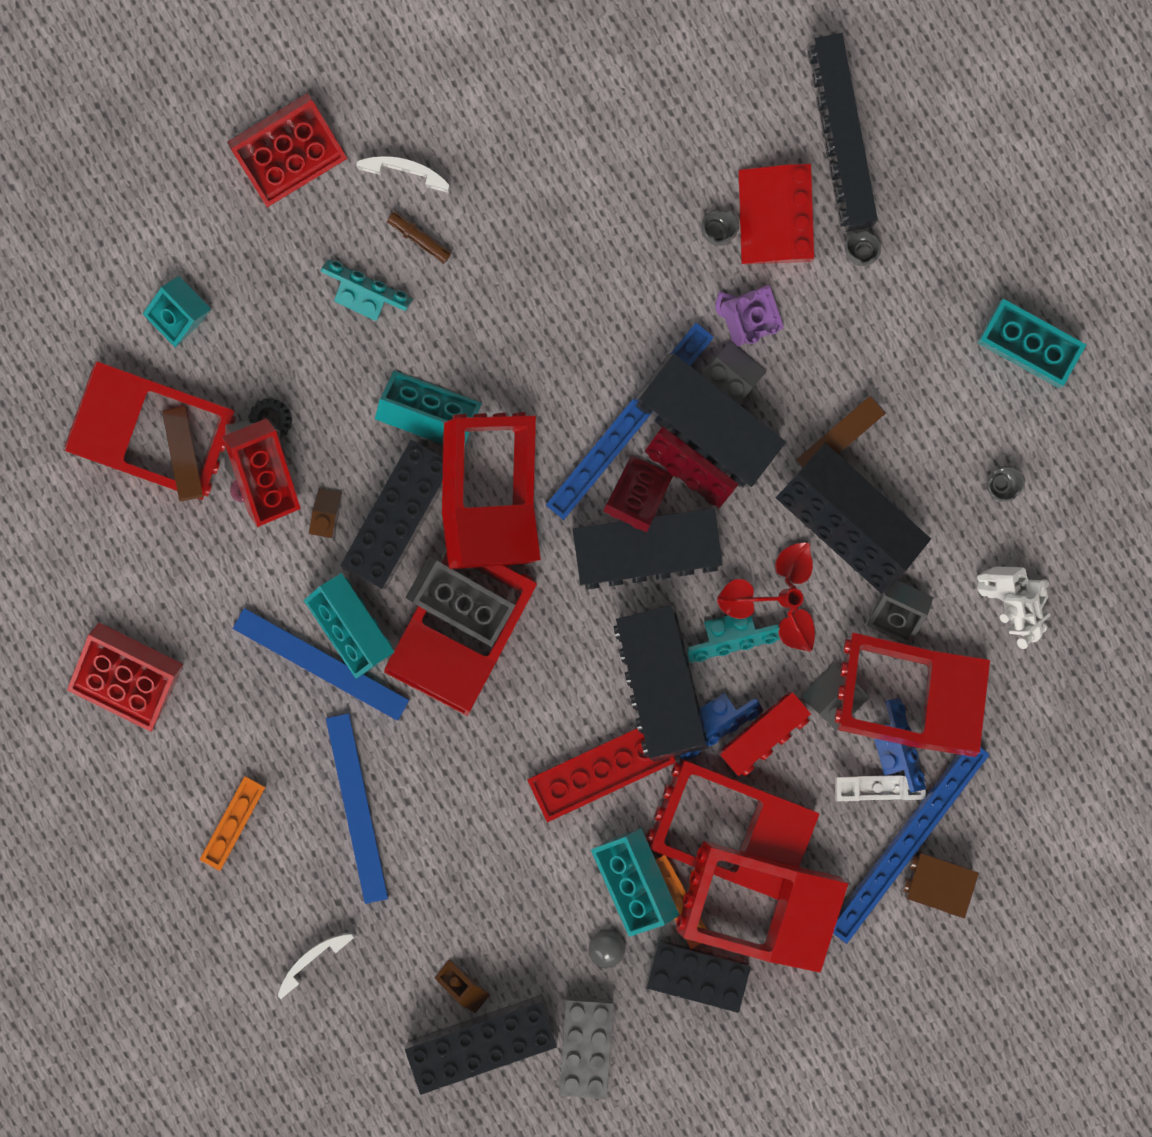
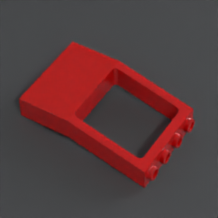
[63,361,236,500]
[442,412,541,569]
[384,552,537,716]
[834,632,990,757]
[646,758,820,900]
[676,841,849,973]

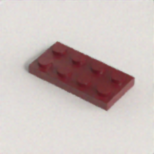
[644,426,739,509]
[603,454,673,532]

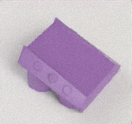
[720,285,784,347]

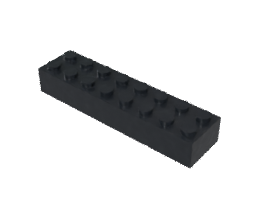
[807,33,878,232]

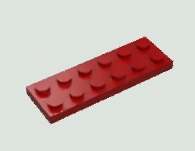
[527,728,676,823]

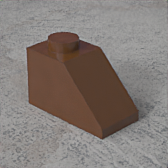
[309,488,342,539]
[435,960,490,1013]

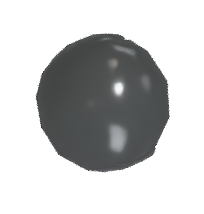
[701,209,739,246]
[845,230,881,266]
[986,466,1025,502]
[589,930,626,969]

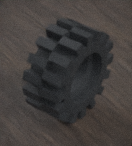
[248,398,293,439]

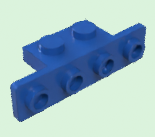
[680,693,763,760]
[874,698,926,793]

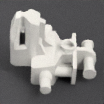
[977,566,1050,649]

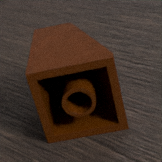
[902,851,979,919]

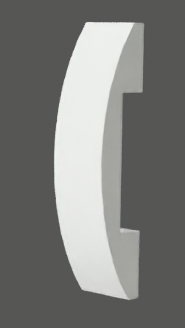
[356,156,450,193]
[835,775,926,801]
[278,932,356,999]

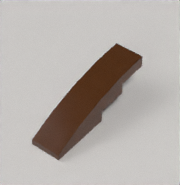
[796,395,886,467]
[162,406,203,502]

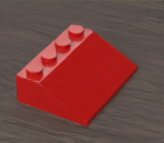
[227,93,348,207]
[738,164,814,264]
[67,622,184,732]

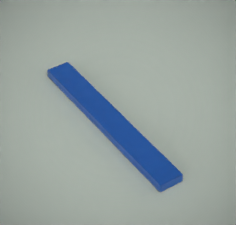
[232,608,410,721]
[326,713,389,904]

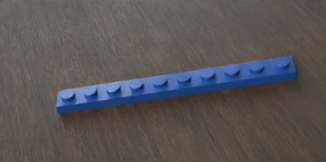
[545,323,714,520]
[833,747,990,944]

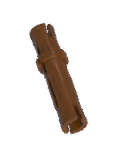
[386,210,452,265]

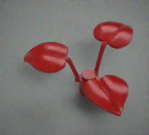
[717,543,815,652]

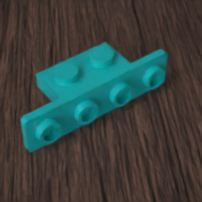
[320,260,413,321]
[687,616,780,663]

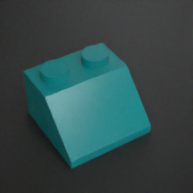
[143,276,212,348]

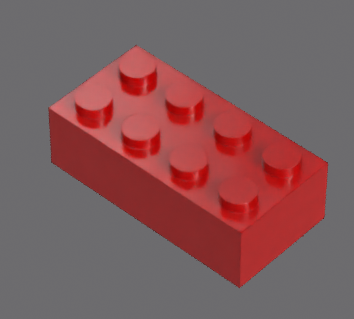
[222,418,301,527]
[718,691,811,776]

